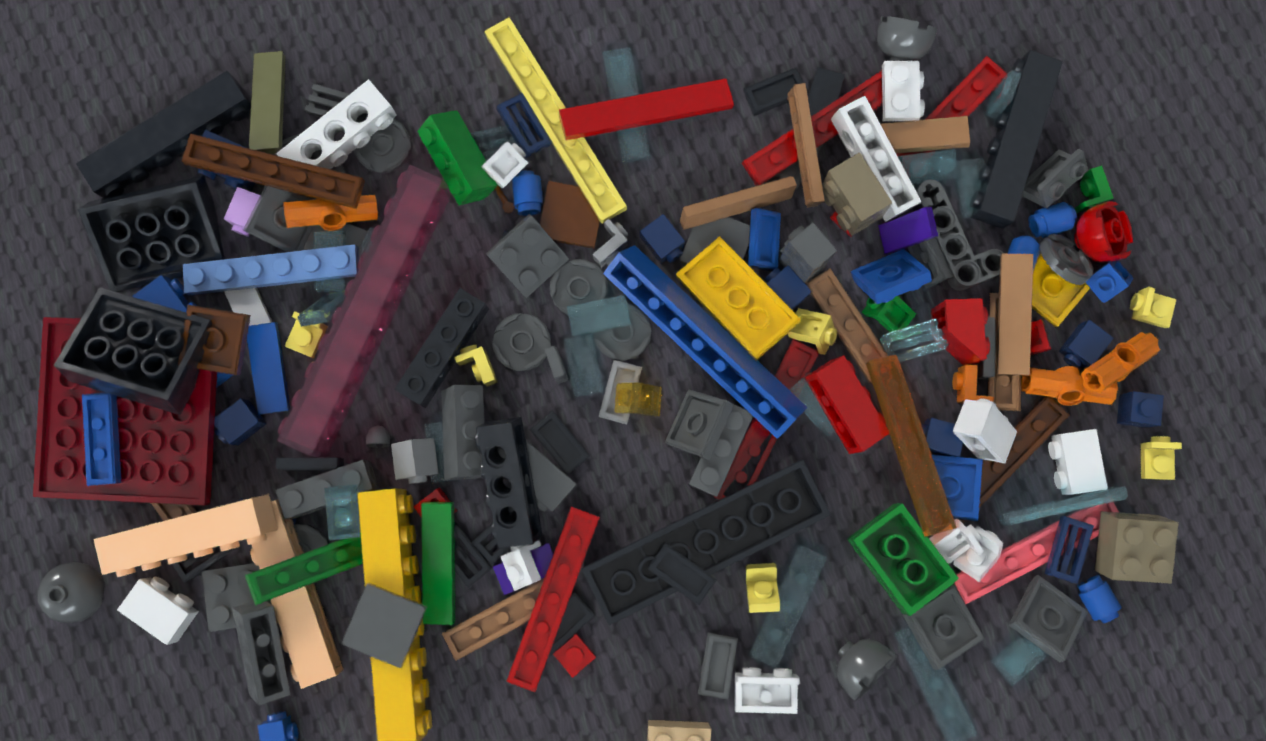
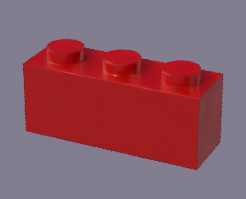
[803,355,890,454]

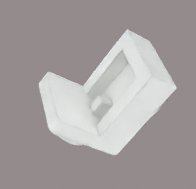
[929,518,984,564]
[501,540,541,591]

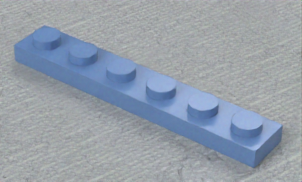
[183,244,361,295]

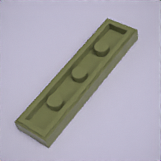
[249,51,285,154]

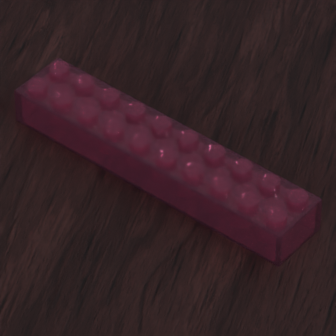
[277,165,452,458]

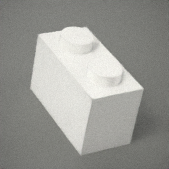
[953,399,1017,463]
[1048,429,1108,495]
[117,576,199,645]

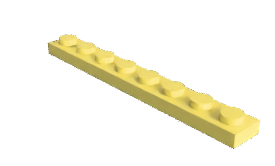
[485,17,627,224]

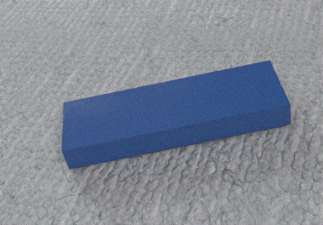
[247,322,290,415]
[82,392,121,486]

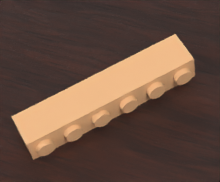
[94,494,278,577]
[250,500,343,689]

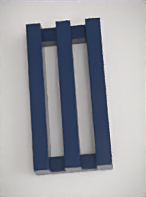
[497,93,552,158]
[1044,516,1094,584]

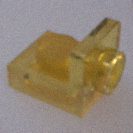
[615,383,662,417]

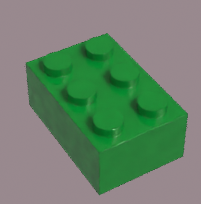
[847,503,959,616]

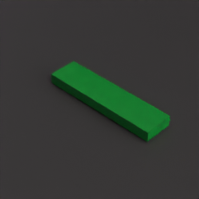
[421,502,455,625]
[245,532,363,605]

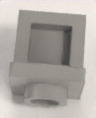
[593,219,628,268]

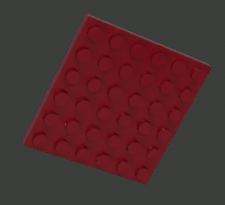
[33,317,217,505]

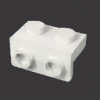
[882,61,925,121]
[735,667,800,714]

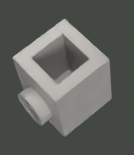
[391,438,439,484]

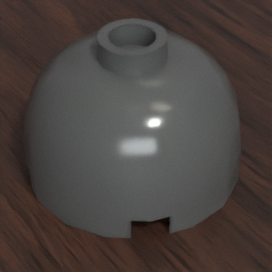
[877,16,938,61]
[37,562,104,623]
[836,639,897,701]

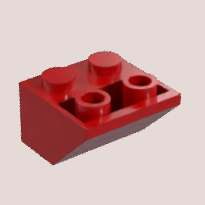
[931,298,990,365]

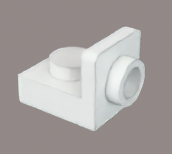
[481,141,528,188]
[953,526,1003,582]

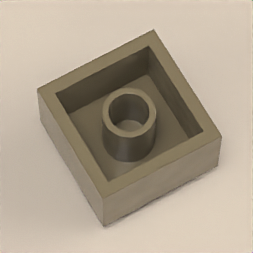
[822,152,893,236]
[1095,511,1179,583]

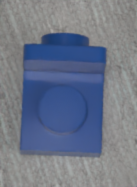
[1086,260,1134,303]

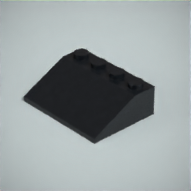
[78,175,225,292]
[53,287,212,415]

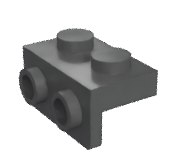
[1022,149,1088,209]

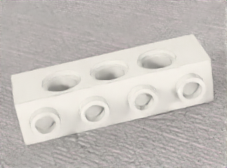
[276,79,397,169]
[831,96,922,222]

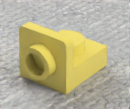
[1130,287,1176,329]
[788,308,837,355]
[285,310,328,359]
[454,345,498,386]
[1141,436,1182,480]
[746,563,780,613]

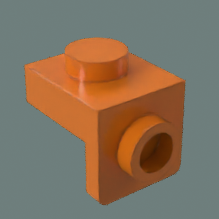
[952,365,994,403]

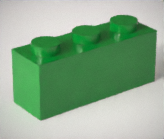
[417,110,498,206]

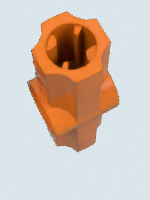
[283,195,378,231]
[1081,332,1161,393]
[1021,366,1118,406]

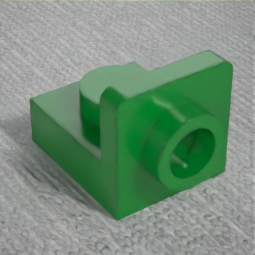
[1074,166,1114,213]
[862,296,916,337]

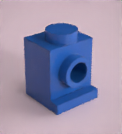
[257,711,298,741]

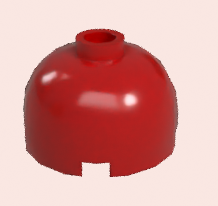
[1074,201,1133,262]

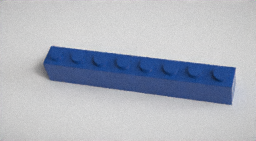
[603,245,808,439]

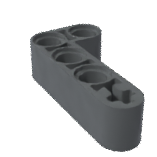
[914,179,1005,291]

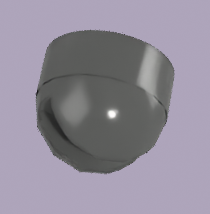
[365,425,390,448]

